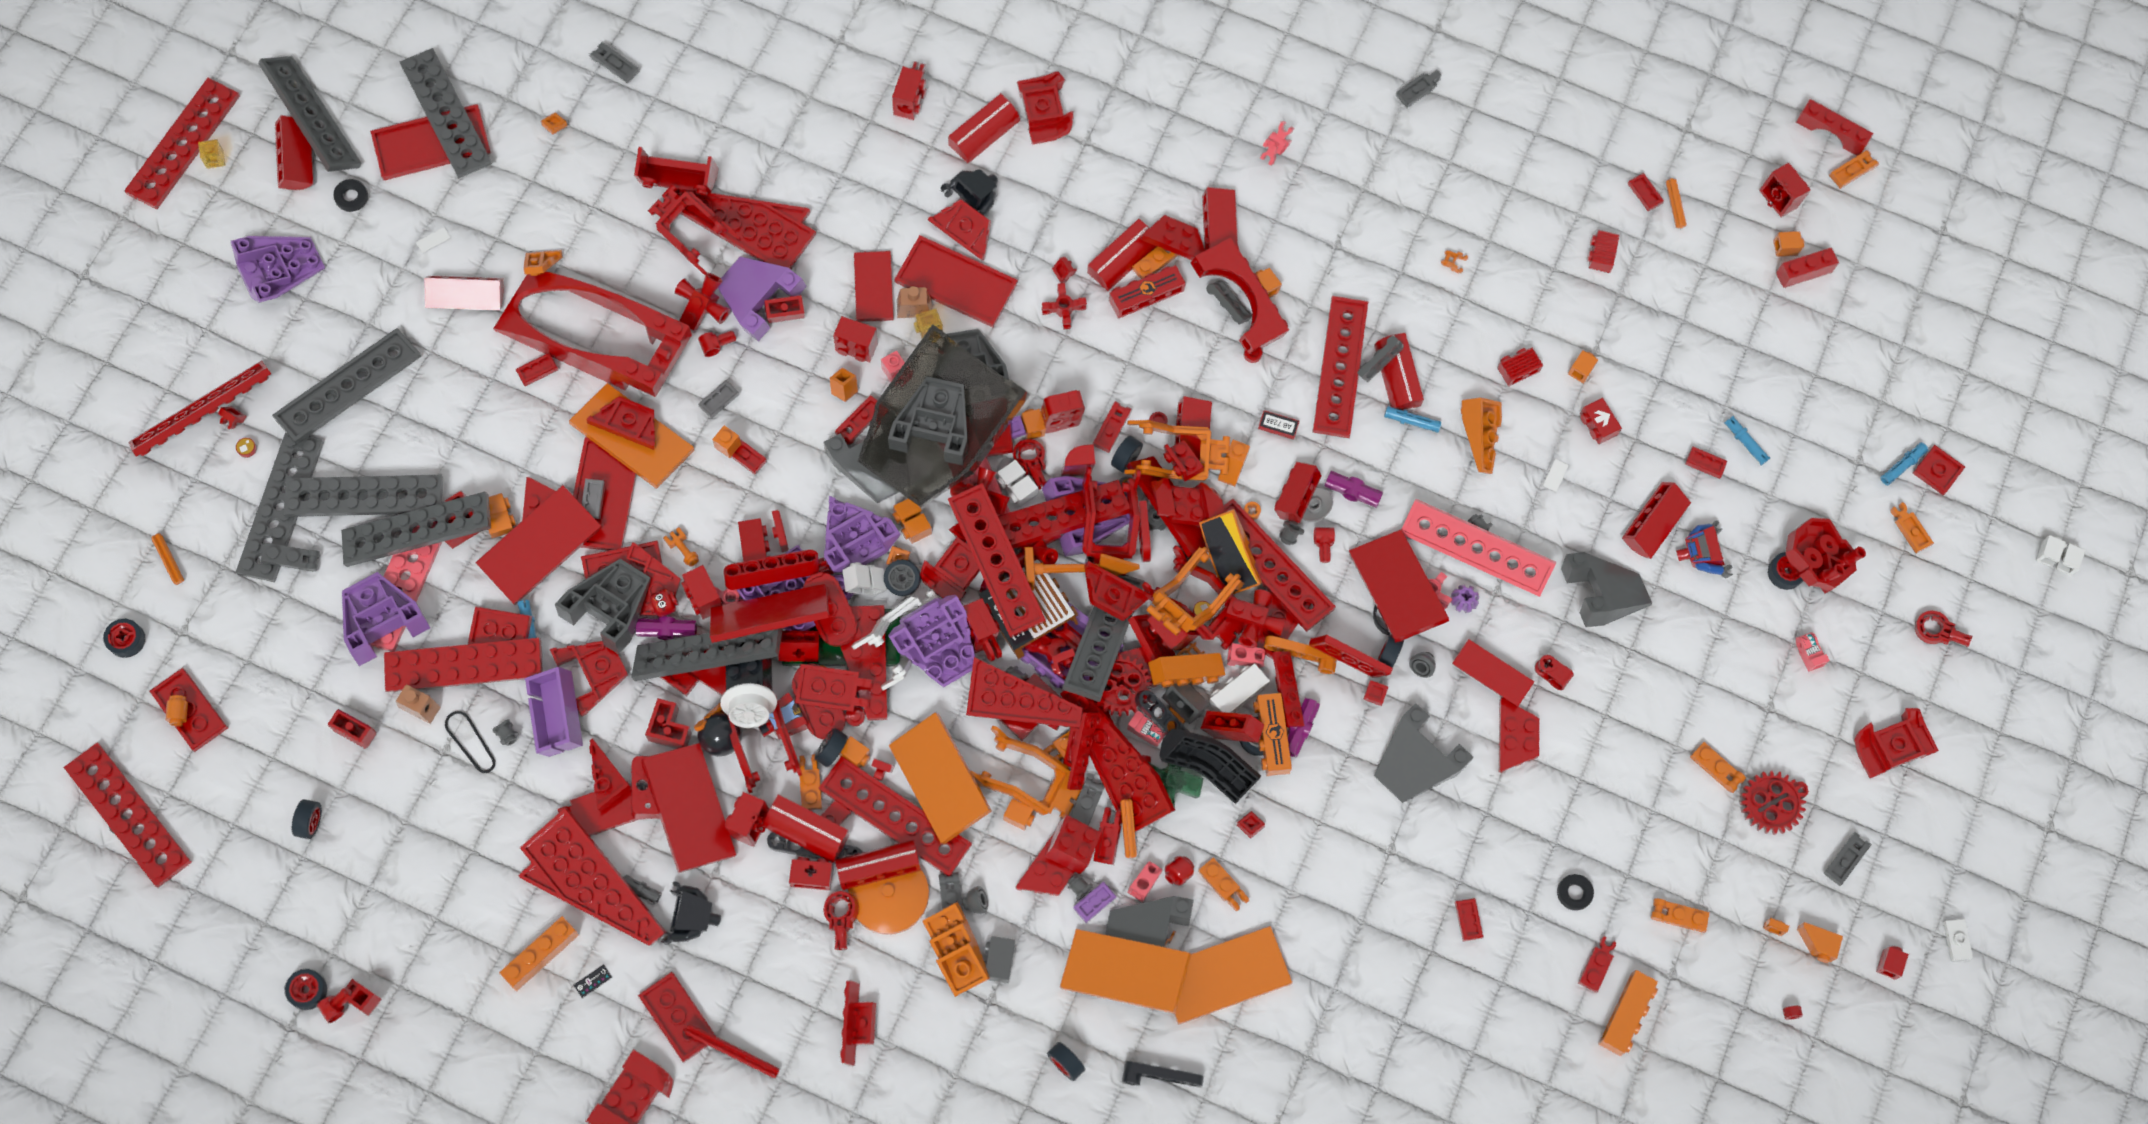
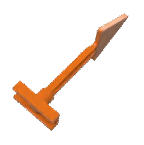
[1024,547,1140,591]

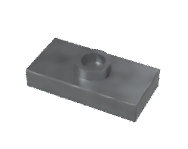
[698,380,739,419]
[582,479,606,519]

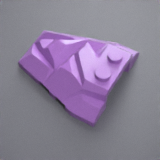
[888,594,975,688]

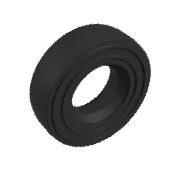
[333,179,368,212]
[1557,874,1594,911]

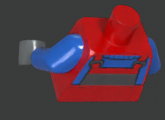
[1676,520,1733,578]

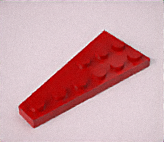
[840,605,887,721]
[966,657,1084,728]

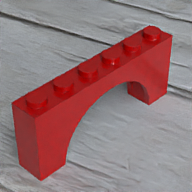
[1190,238,1289,355]

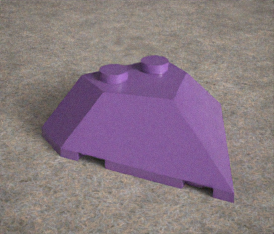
[824,496,900,573]

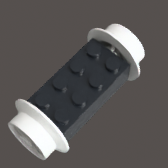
[720,639,777,728]

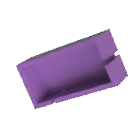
[525,667,583,757]

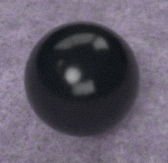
[697,712,742,757]

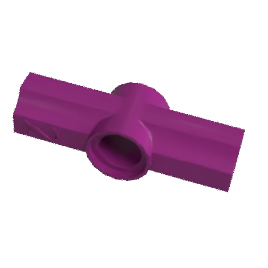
[1324,471,1383,508]
[636,616,697,640]
[1288,698,1320,758]

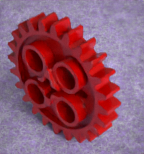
[1089,655,1152,717]
[1740,771,1806,835]

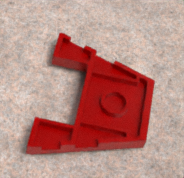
[626,542,682,616]
[549,641,628,717]

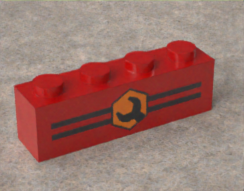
[1109,265,1186,319]

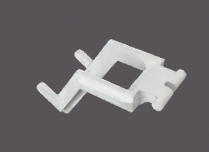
[851,589,938,690]

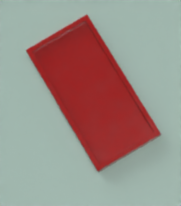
[370,104,491,181]
[894,235,1018,328]
[573,437,637,551]
[475,485,603,605]
[1349,529,1449,642]
[710,583,829,643]
[642,743,736,873]

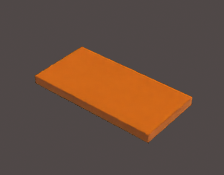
[569,383,694,489]
[889,712,992,844]
[1174,926,1292,1025]
[1060,929,1191,1014]

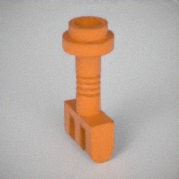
[663,527,699,567]

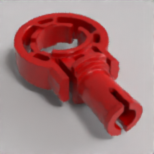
[1013,439,1047,490]
[1915,610,1973,647]
[823,891,859,950]

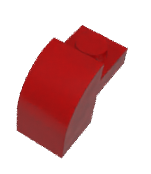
[345,979,382,1016]

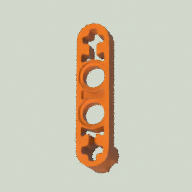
[1264,636,1337,674]

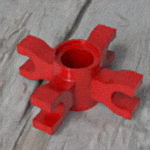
[1041,283,1087,330]

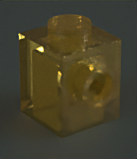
[198,139,225,169]
[913,308,943,339]

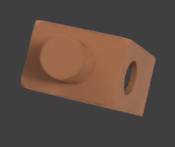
[897,286,932,318]
[395,685,441,724]

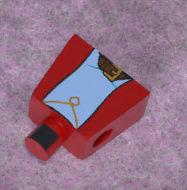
[758,692,808,740]

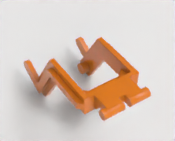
[1124,420,1230,481]
[1146,547,1244,636]
[970,726,1083,819]

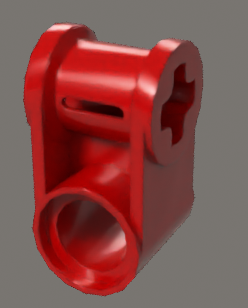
[1535,655,1574,691]

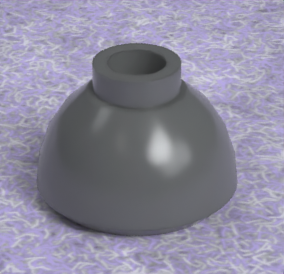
[1409,652,1436,678]
[962,886,988,914]

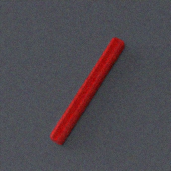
[685,1024,780,1078]

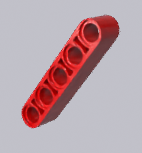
[723,549,819,590]

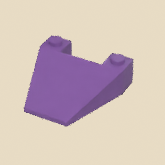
[718,257,807,342]
[1042,476,1130,557]
[342,572,430,666]

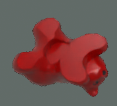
[1024,634,1066,663]

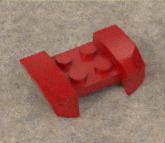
[1017,71,1073,144]
[1149,478,1224,526]
[920,524,994,601]
[1854,708,1939,779]
[586,1049,674,1124]

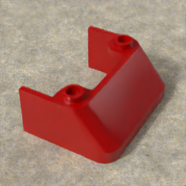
[634,146,719,196]

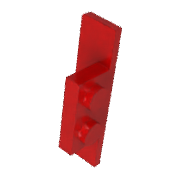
[1272,651,1305,727]
[1063,712,1098,790]
[840,981,876,1066]

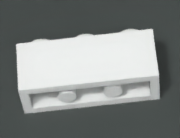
[1209,663,1270,713]

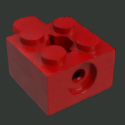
[892,61,927,120]
[963,598,1002,662]

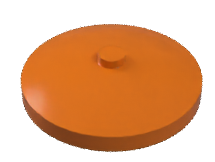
[848,870,929,934]

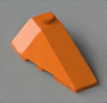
[1461,397,1502,474]

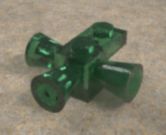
[1148,762,1203,808]

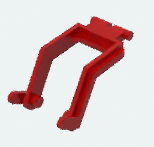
[648,184,741,275]
[1082,466,1141,576]
[1142,545,1244,650]
[724,696,802,794]

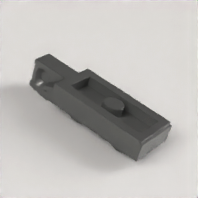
[1396,70,1442,108]

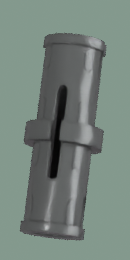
[623,875,662,904]

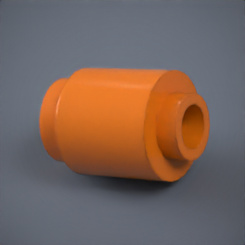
[165,695,188,726]

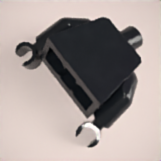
[941,169,998,215]
[660,881,721,944]

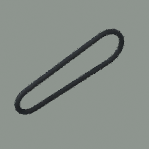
[445,711,495,773]

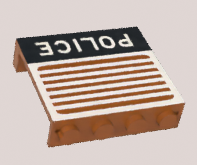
[978,559,1078,660]

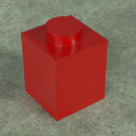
[1876,946,1909,980]

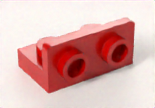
[1163,440,1204,481]
[1051,648,1076,679]

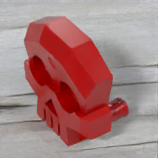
[1786,518,1866,594]

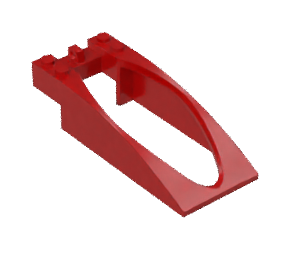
[493,271,692,397]

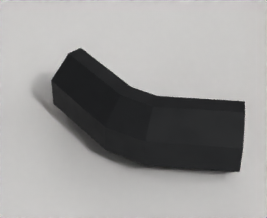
[1159,729,1261,804]

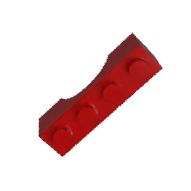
[1796,99,1874,156]

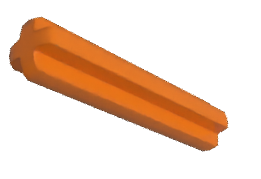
[1666,178,1687,229]
[151,533,184,585]
[1120,799,1137,858]

